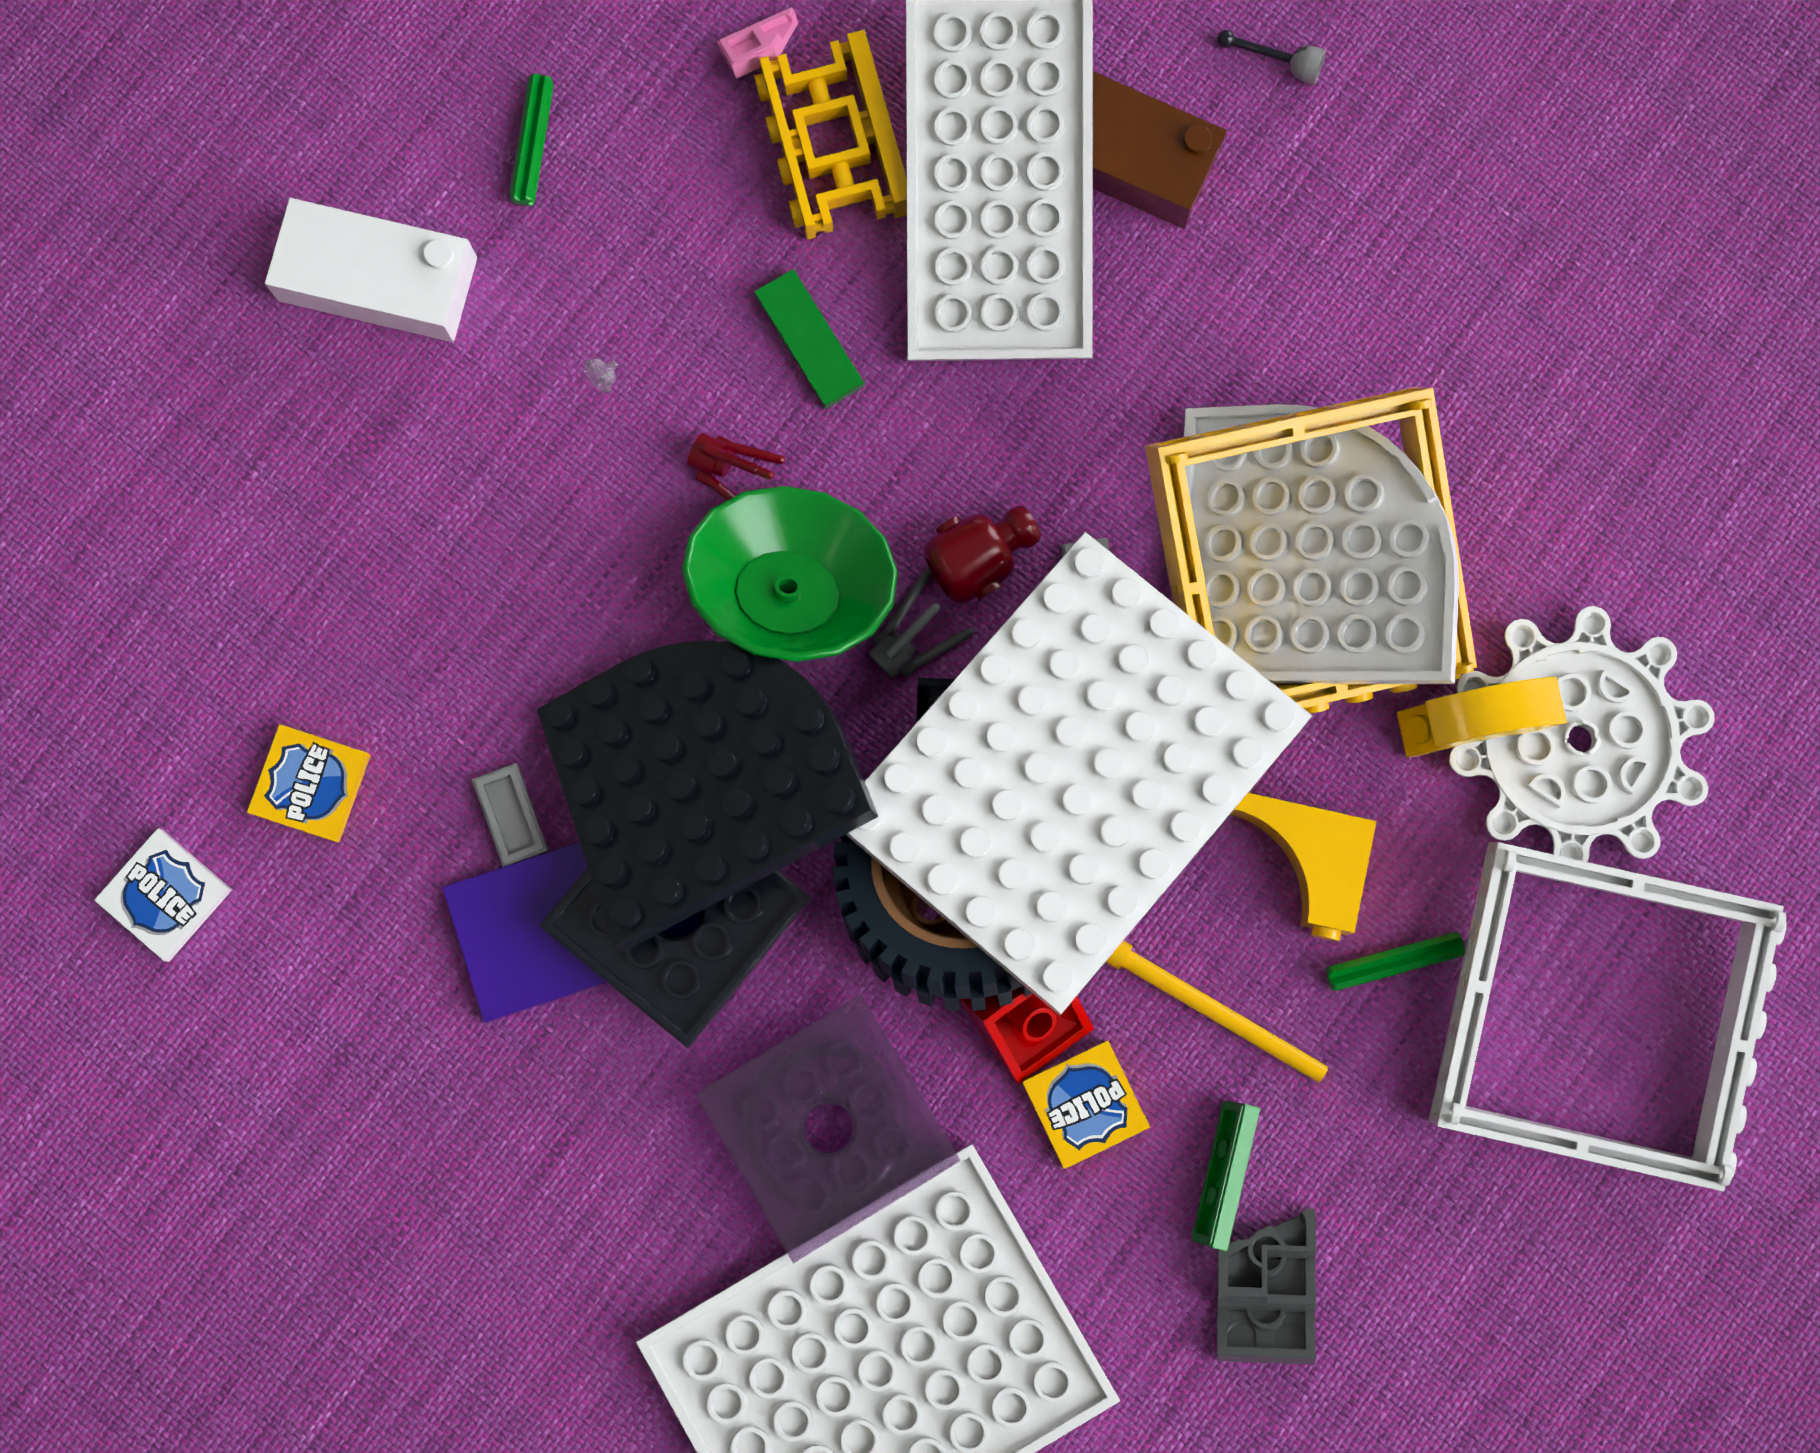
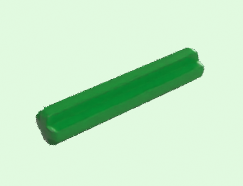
[509,74,554,207]
[1326,932,1466,991]

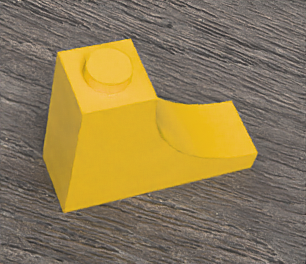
[1230,793,1377,942]

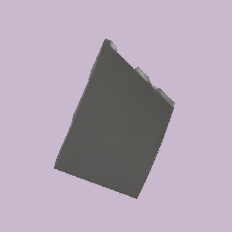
[1217,1208,1316,1365]

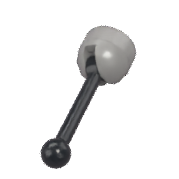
[1217,30,1326,86]

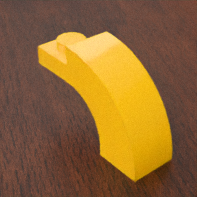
[1397,677,1567,758]

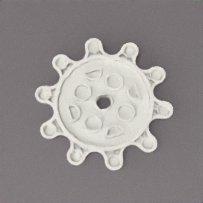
[1449,606,1715,862]

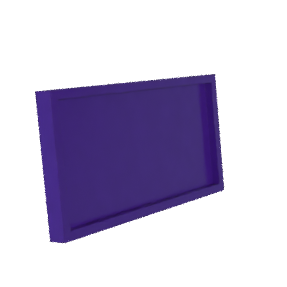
[442,842,701,1023]

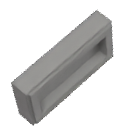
[472,763,550,867]

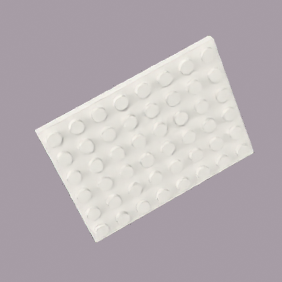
[845,532,1312,1016]
[636,1144,1120,1453]

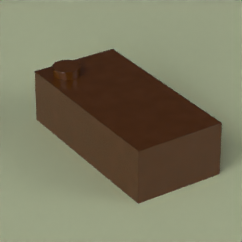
[1093,71,1228,229]

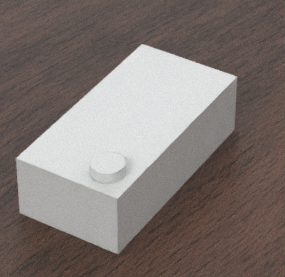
[265,198,477,343]

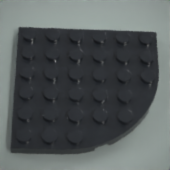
[537,641,879,952]

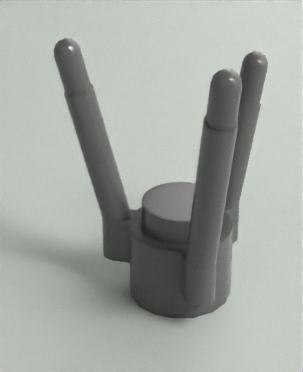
[868,569,974,680]

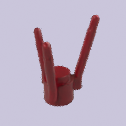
[687,433,785,501]

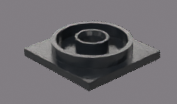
[539,868,812,1049]

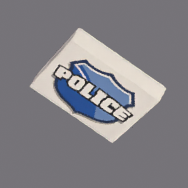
[95,828,232,962]

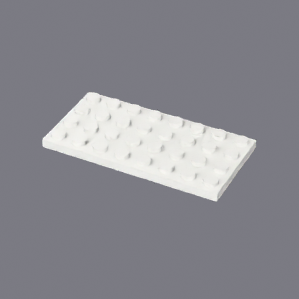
[906,0,1093,361]

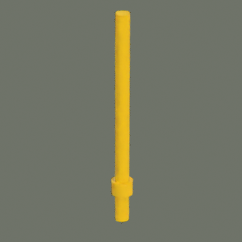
[1106,940,1328,1083]

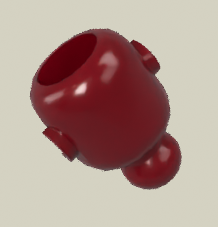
[924,506,1041,603]

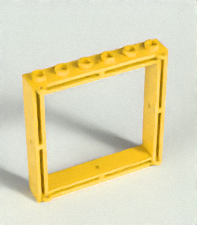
[1145,387,1477,713]

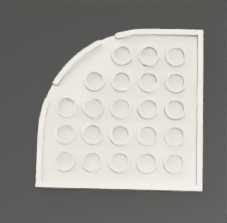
[1184,404,1459,684]

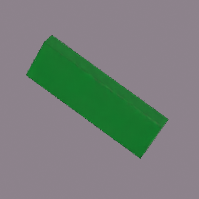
[754,269,864,410]
[1191,1100,1260,1251]

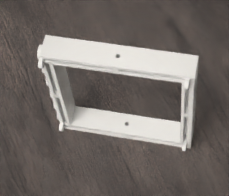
[1429,842,1786,1192]

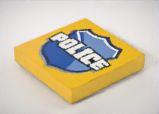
[247,724,371,843]
[1022,1040,1150,1169]

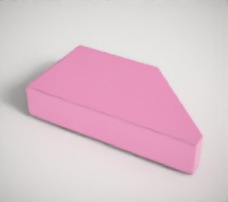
[717,8,798,79]

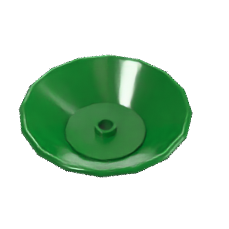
[681,486,898,662]

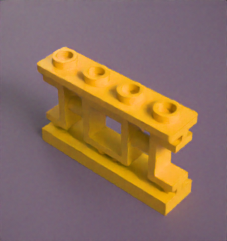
[754,29,907,240]

